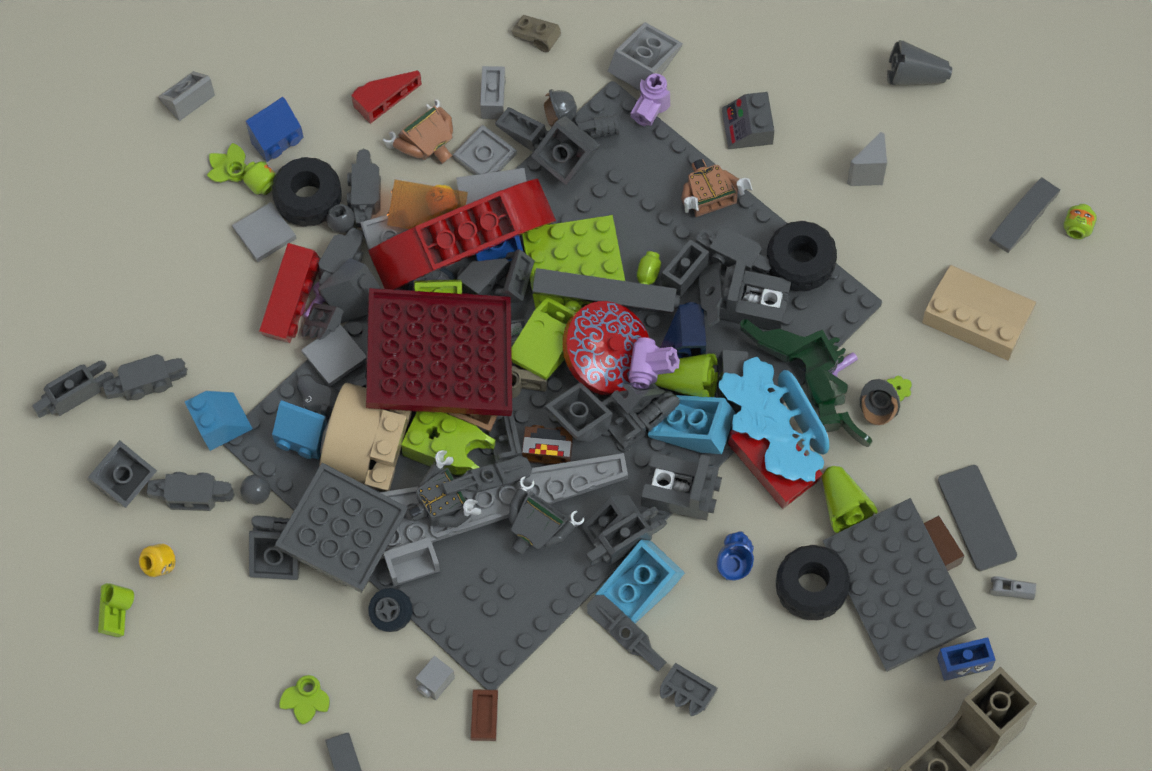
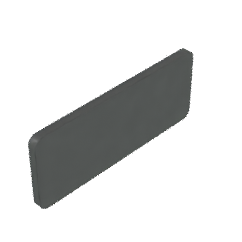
[938,465,1017,571]

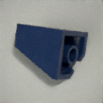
[660,302,706,358]

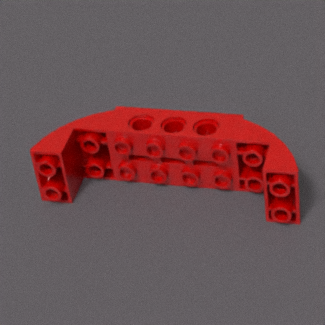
[368,179,556,290]

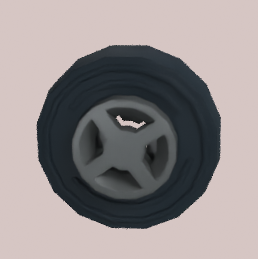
[368,588,413,632]

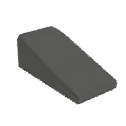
[325,732,362,771]

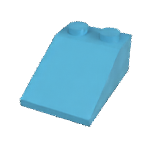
[648,395,736,454]
[595,540,685,623]

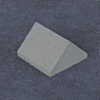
[158,71,215,121]
[847,132,887,186]

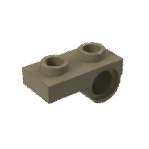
[511,15,561,52]
[512,366,548,398]

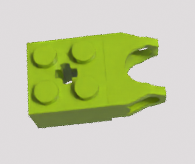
[401,411,496,476]

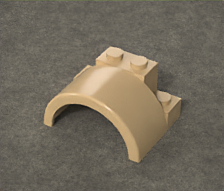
[319,383,412,492]

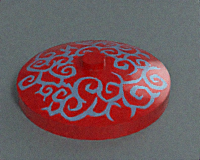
[562,301,649,395]

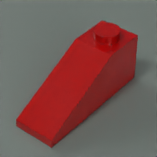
[351,70,422,124]

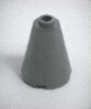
[887,40,952,85]

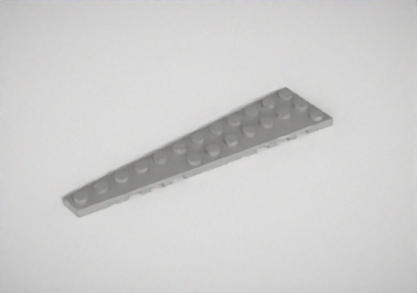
[380,453,628,559]

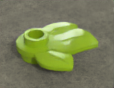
[207,143,247,182]
[279,675,330,725]

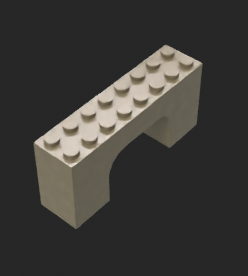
[885,666,1037,771]

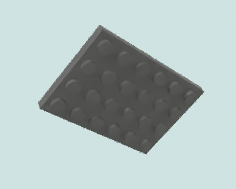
[823,498,977,672]

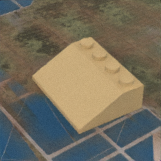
[922,265,1036,361]

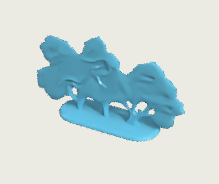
[718,357,829,482]

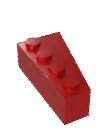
[259,243,321,343]

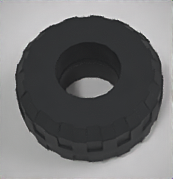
[272,157,342,227]
[767,221,837,292]
[776,545,850,620]

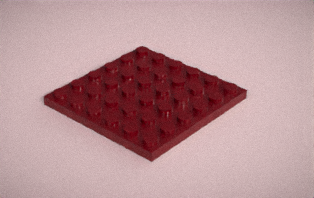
[366,288,513,416]

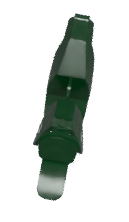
[740,319,873,447]

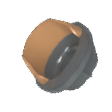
[544,89,577,127]
[860,379,901,425]

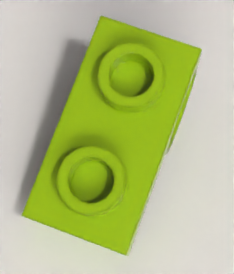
[98,583,134,638]

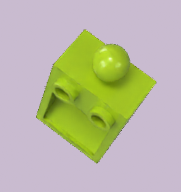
[511,297,581,380]

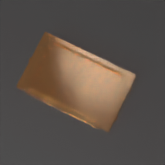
[387,179,468,229]

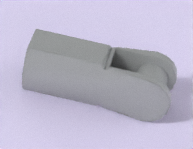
[990,576,1036,600]

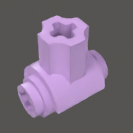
[630,73,670,127]
[629,338,680,389]

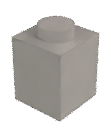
[415,656,455,700]

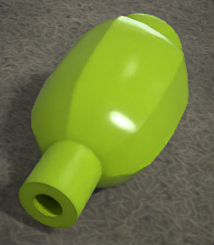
[637,251,661,285]

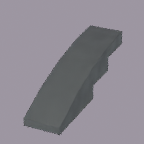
[495,107,549,153]
[989,177,1061,253]

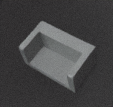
[480,66,506,119]
[383,537,440,586]

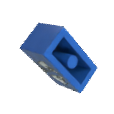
[937,637,996,681]

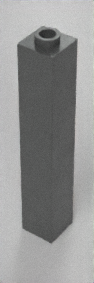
[532,268,680,314]

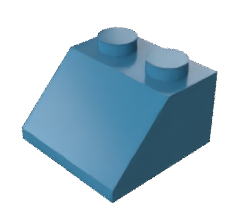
[185,391,253,451]
[272,400,327,460]

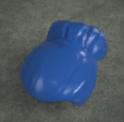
[716,531,754,581]

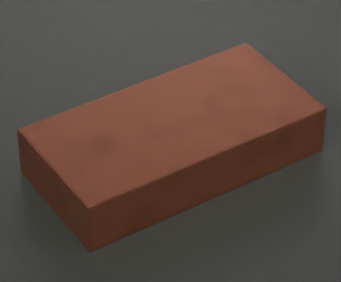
[471,690,498,741]

